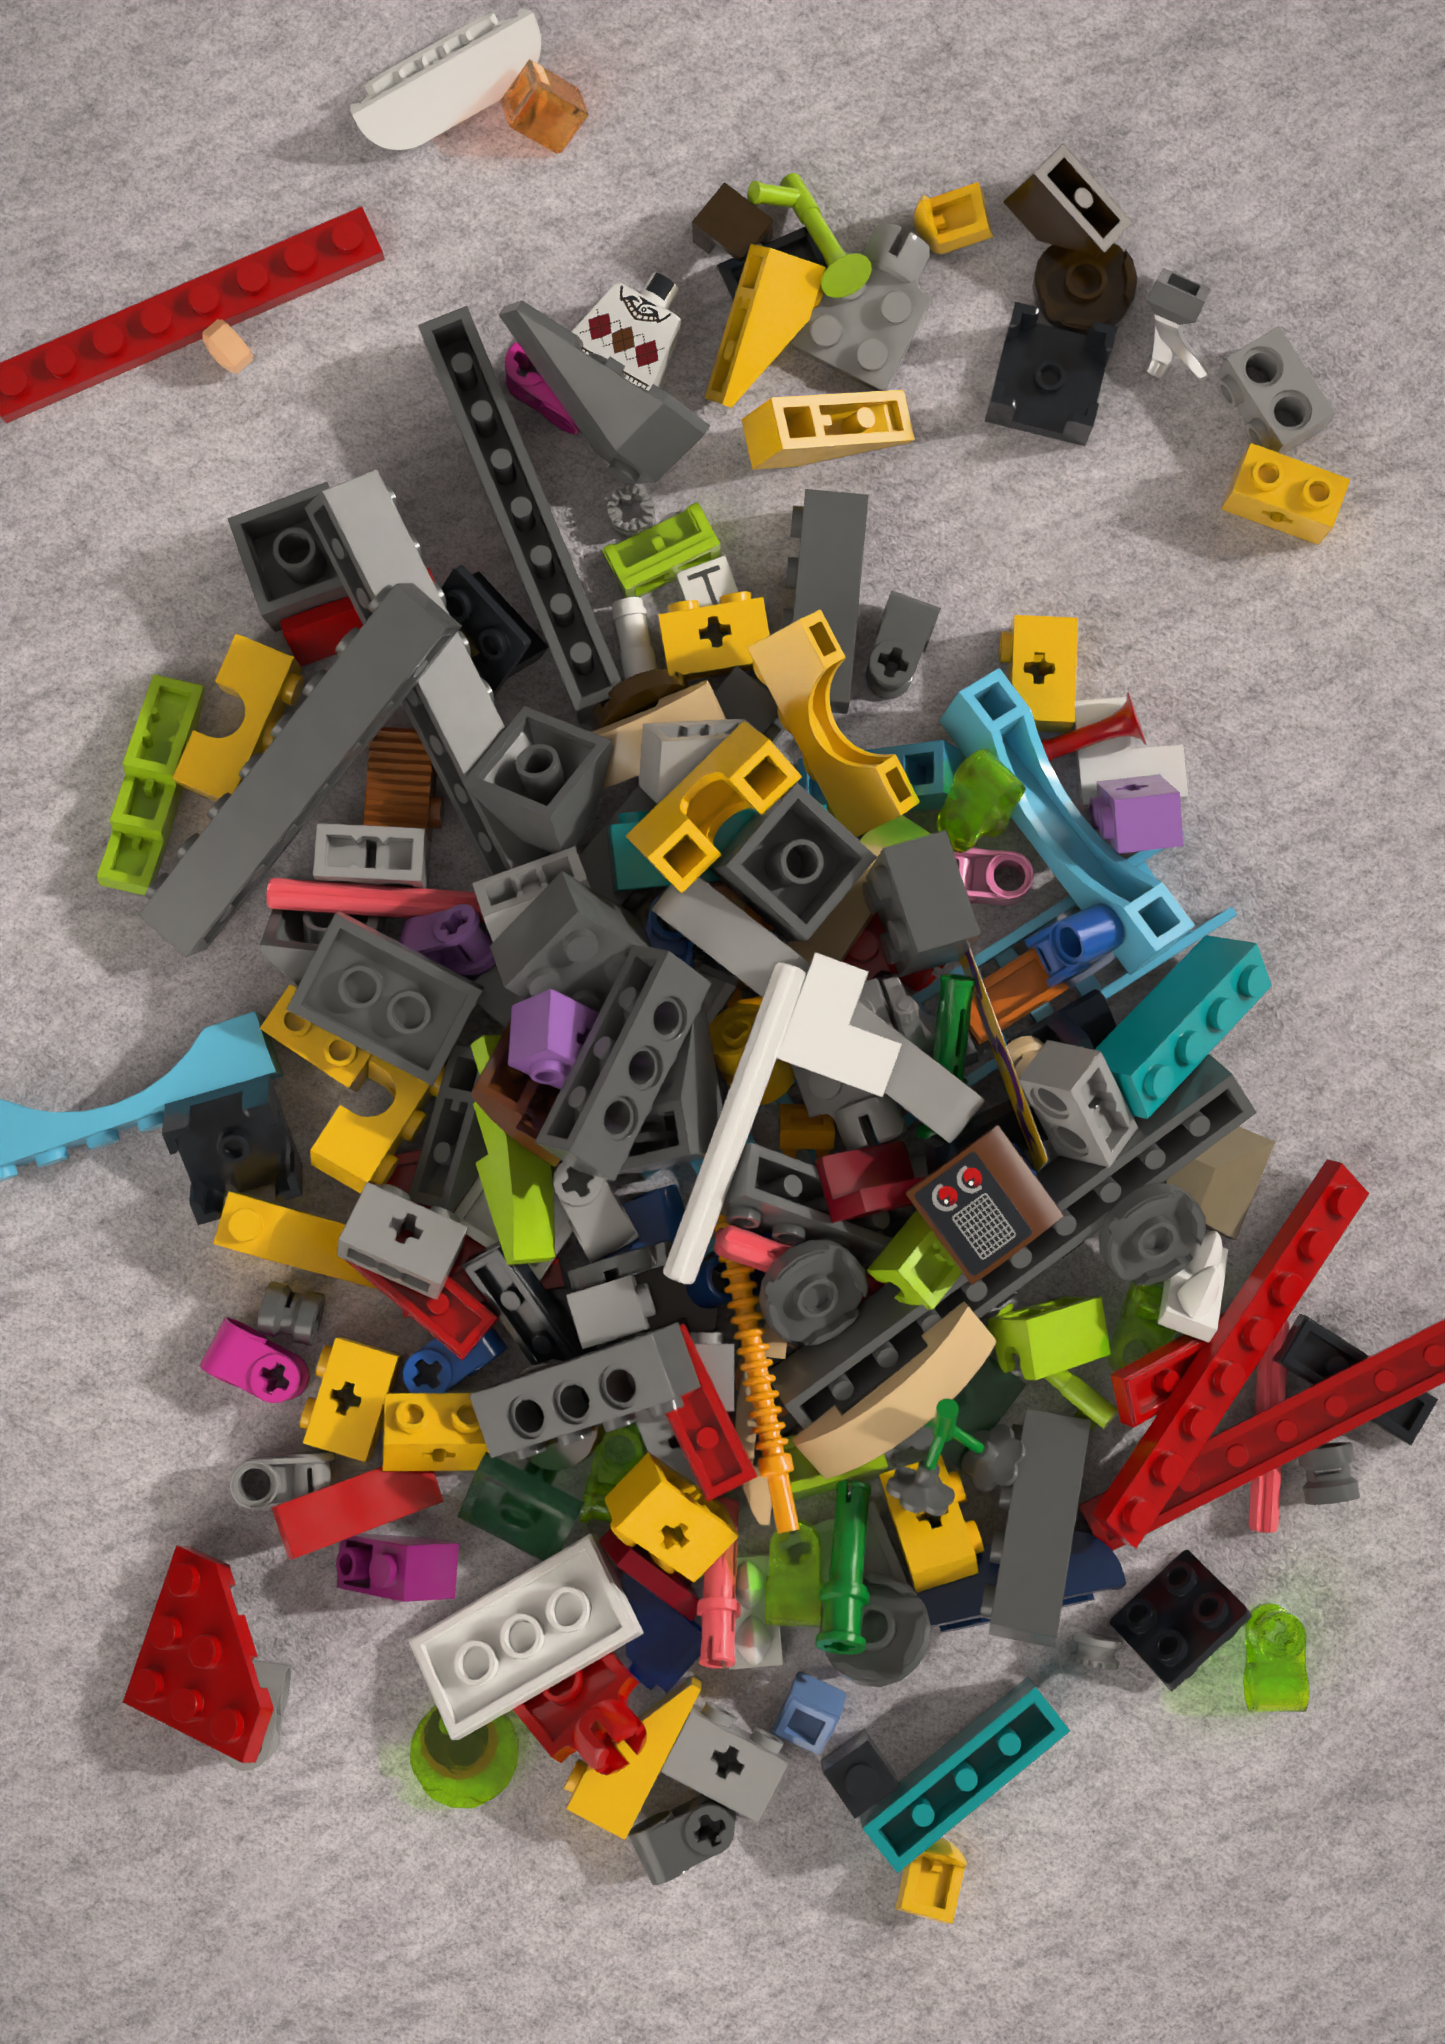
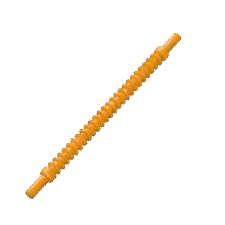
[701,1100,799,1533]

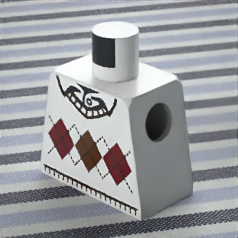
[572,273,681,391]

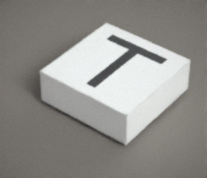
[677,556,738,607]

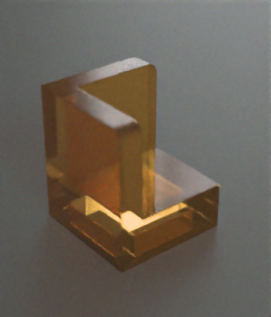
[501,59,589,154]

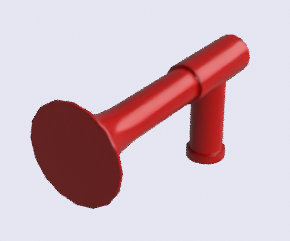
[1041,692,1147,762]

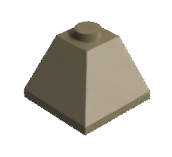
[1163,1127,1275,1240]

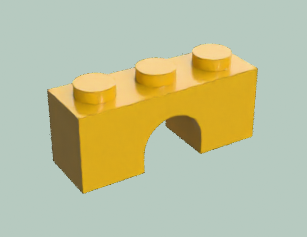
[172,633,304,802]
[625,721,802,893]
[311,1055,449,1194]

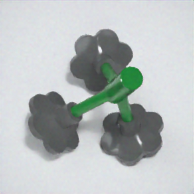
[886,1398,1026,1516]

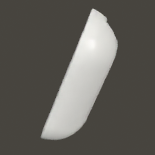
[350,8,541,150]

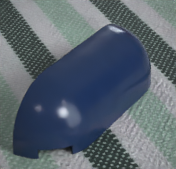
[911,1530,1127,1633]

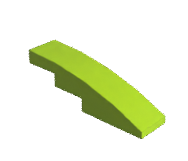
[97,674,205,895]
[470,1035,555,1265]

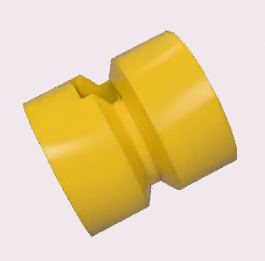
[709,1004,795,1106]

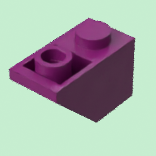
[336,1533,459,1602]

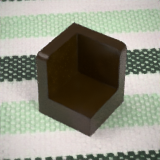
[692,182,774,261]

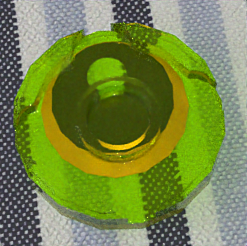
[410,1705,519,1808]

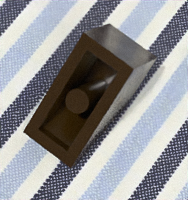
[1003,144,1133,257]

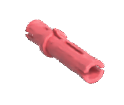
[697,1498,741,1669]

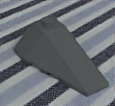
[499,301,710,486]

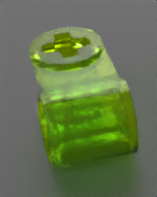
[937,748,1026,853]
[1107,1282,1177,1372]
[580,1424,645,1524]
[765,1518,822,1628]
[1243,1602,1309,1712]

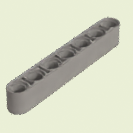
[651,877,985,1144]

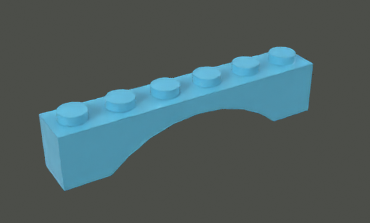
[939,668,1195,976]
[0,1011,284,1182]

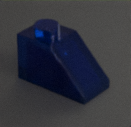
[622,1572,702,1693]

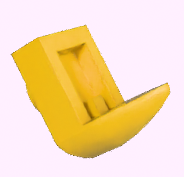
[914,182,993,254]
[895,1838,967,1925]

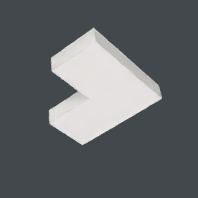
[1073,697,1188,808]
[777,952,902,1097]

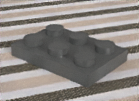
[286,911,485,1086]

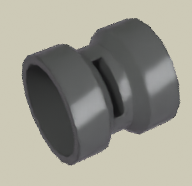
[257,1281,325,1346]
[1298,1442,1360,1505]

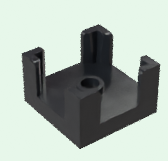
[984,302,1118,446]
[162,1074,303,1225]

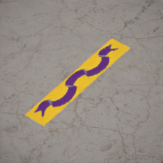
[959,948,1048,1173]

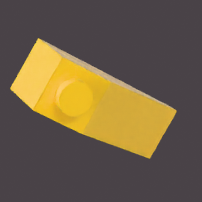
[704,244,826,408]
[741,390,915,470]
[213,1192,377,1289]
[563,1676,702,1840]

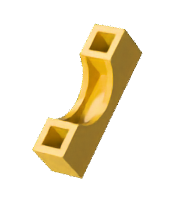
[748,609,920,837]

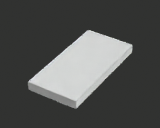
[408,1533,644,1740]

